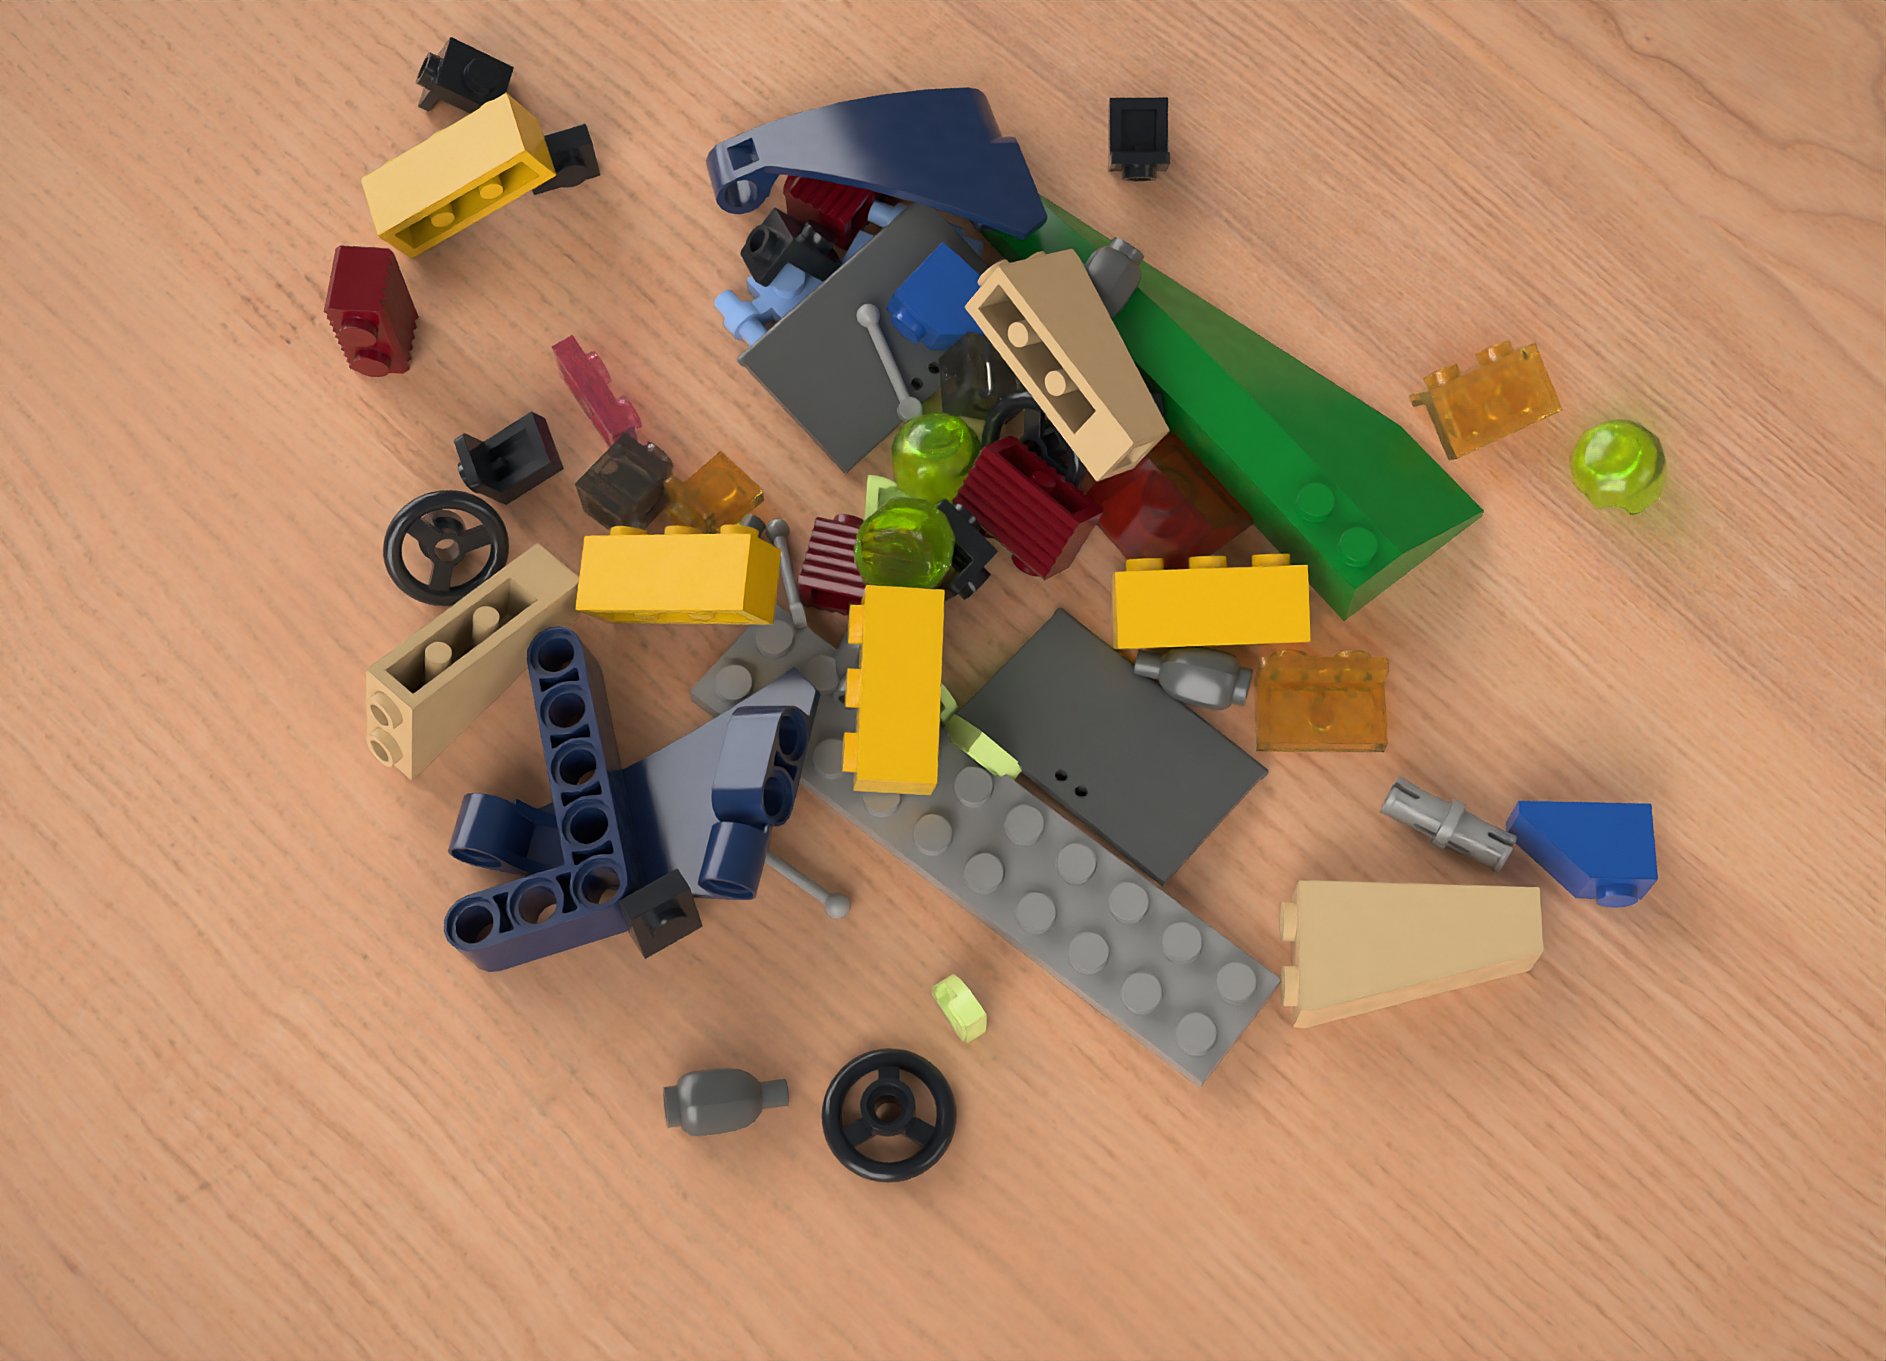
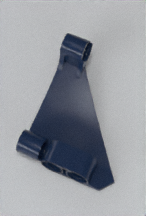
[706,87,1048,240]
[448,667,821,900]

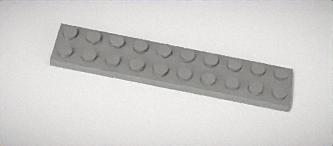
[689,604,1282,1088]

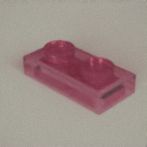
[551,335,642,465]

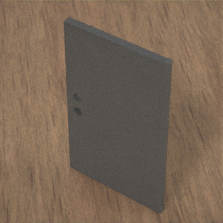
[737,202,989,474]
[956,608,1269,887]

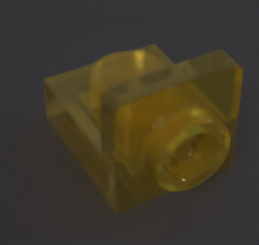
[663,451,764,534]

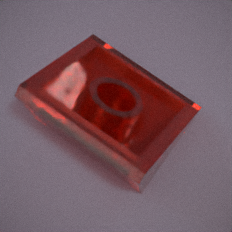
[1085,433,1254,570]

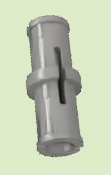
[1380,776,1517,873]

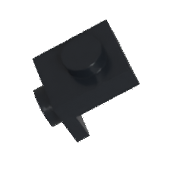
[416,37,514,114]
[1108,97,1170,182]
[532,124,600,195]
[740,208,843,287]
[454,411,564,505]
[912,498,998,602]
[618,868,703,959]

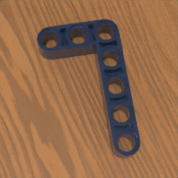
[444,626,645,972]

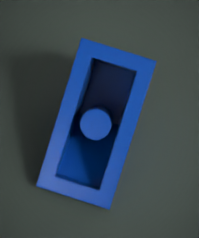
[886,242,996,350]
[1506,801,1658,908]

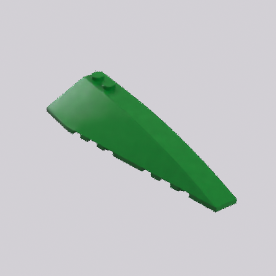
[968,194,1484,621]

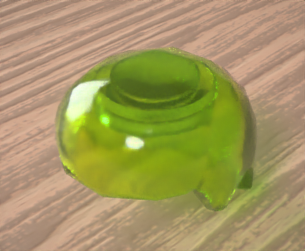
[891,412,982,509]
[1569,419,1668,515]
[854,497,956,589]

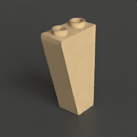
[964,249,1170,482]
[366,543,579,781]
[1279,880,1544,1028]

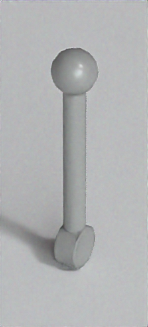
[856,304,923,423]
[765,519,807,629]
[765,849,850,919]

